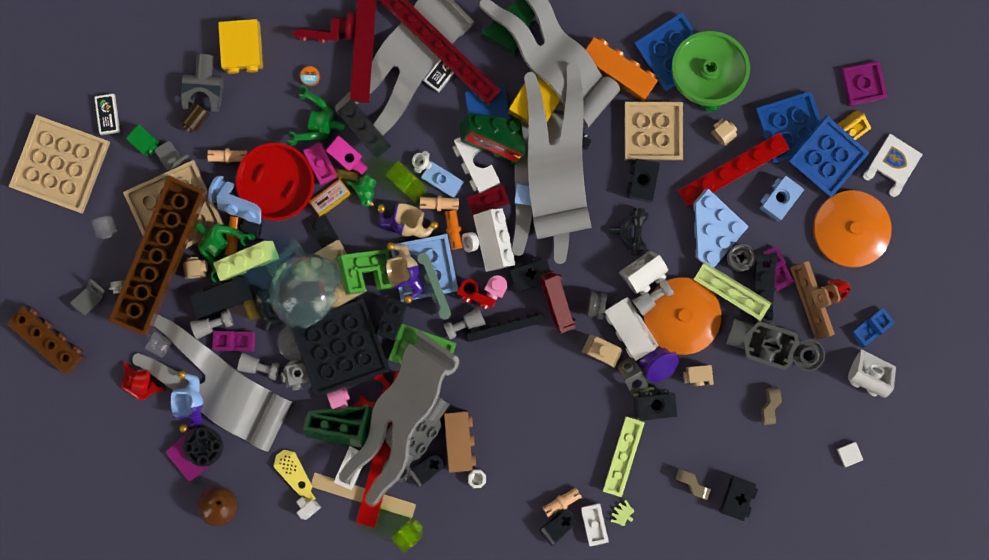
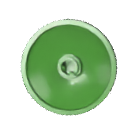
[671,31,750,106]

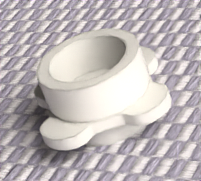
[412,151,432,173]

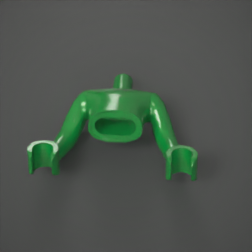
[286,85,345,146]
[195,223,255,282]

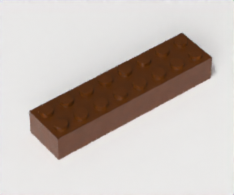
[108,176,208,336]

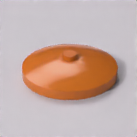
[813,190,892,268]
[643,278,721,355]

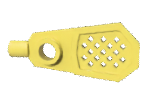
[274,449,316,502]

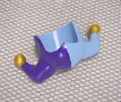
[170,370,203,433]

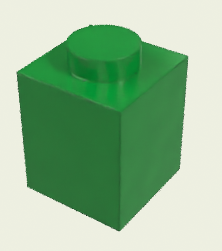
[126,124,160,156]

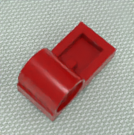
[457,279,496,310]

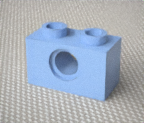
[759,176,804,222]

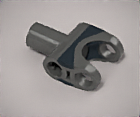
[181,54,224,113]

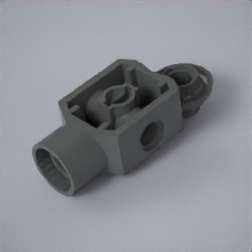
[726,318,825,371]
[382,396,450,482]

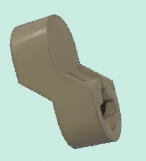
[760,386,782,425]
[675,469,711,500]

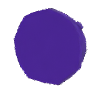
[638,348,679,382]

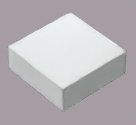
[837,442,863,467]

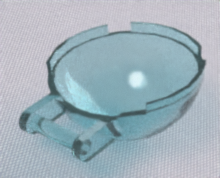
[265,239,340,328]

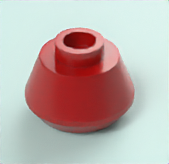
[825,279,851,304]
[127,369,150,395]

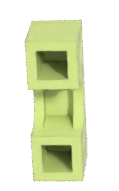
[213,241,279,281]

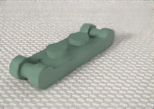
[417,253,451,320]

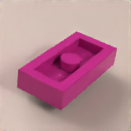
[303,142,338,186]

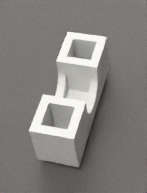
[453,138,500,193]

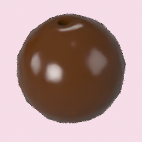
[197,486,238,526]

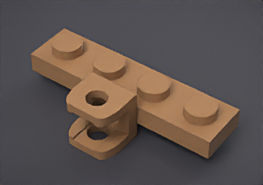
[790,261,841,340]

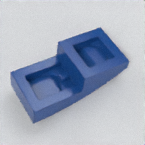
[850,308,895,348]

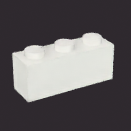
[473,209,515,272]
[605,297,659,361]

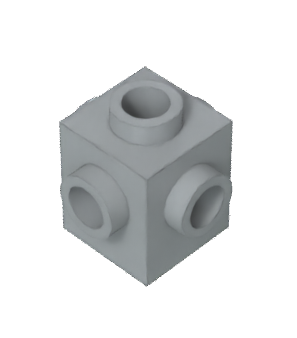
[281,361,310,390]

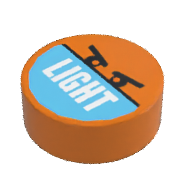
[300,66,320,87]

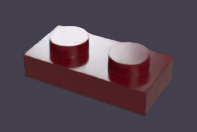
[467,185,509,215]

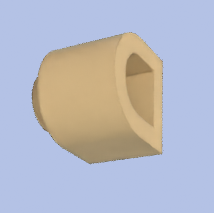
[711,119,737,146]
[183,257,208,279]

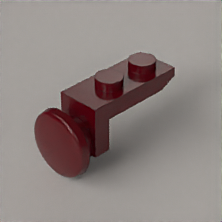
[292,11,354,43]

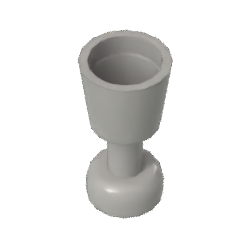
[632,279,674,316]
[443,307,486,340]
[190,309,234,340]
[237,353,280,380]

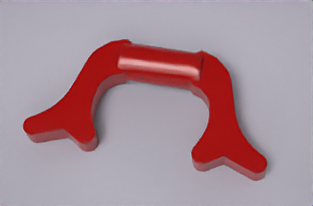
[122,362,164,400]
[354,374,391,408]

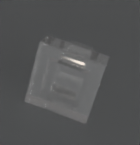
[145,331,172,358]

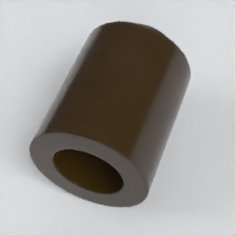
[181,102,210,133]

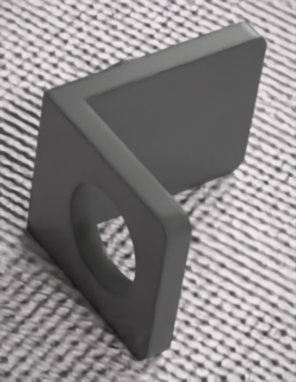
[154,141,189,171]
[70,279,105,316]
[616,357,648,395]

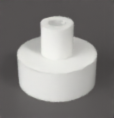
[461,232,480,252]

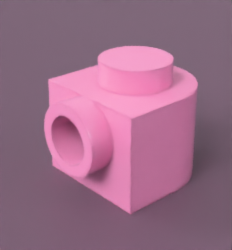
[484,276,507,300]
[327,388,350,410]

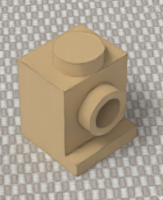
[683,365,714,386]

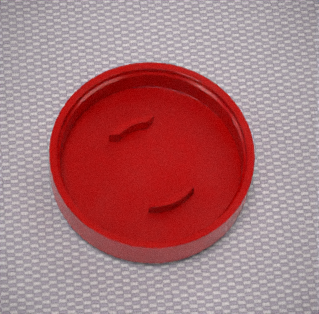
[236,143,315,221]

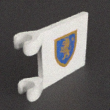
[863,134,923,197]

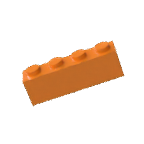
[586,37,658,102]

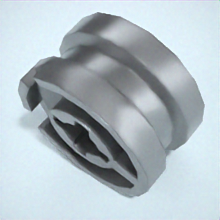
[727,244,756,272]
[587,291,607,320]

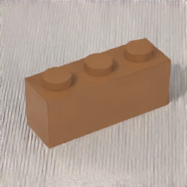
[444,411,476,473]

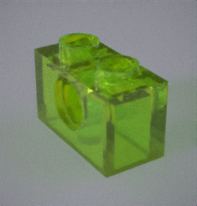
[385,161,428,203]
[391,518,424,553]

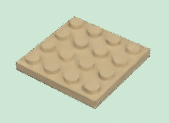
[9,115,110,214]
[123,160,224,249]

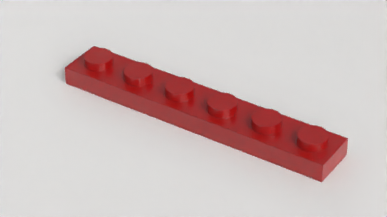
[678,132,789,207]

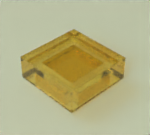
[337,170,359,182]
[243,300,260,321]

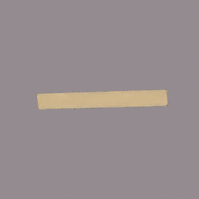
[311,473,416,518]

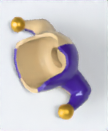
[377,203,438,239]
[386,242,424,304]

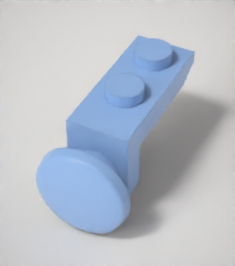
[208,176,261,224]

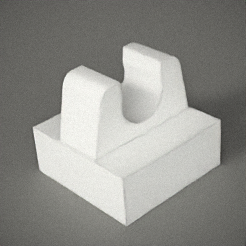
[296,496,321,520]

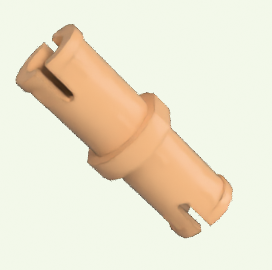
[208,148,247,164]
[420,196,459,211]
[542,487,582,518]

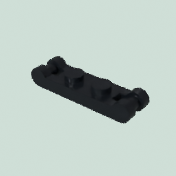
[752,252,778,321]

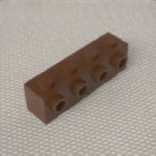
[7,306,86,375]

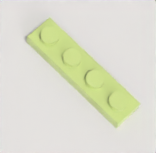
[694,262,772,321]
[603,416,645,497]

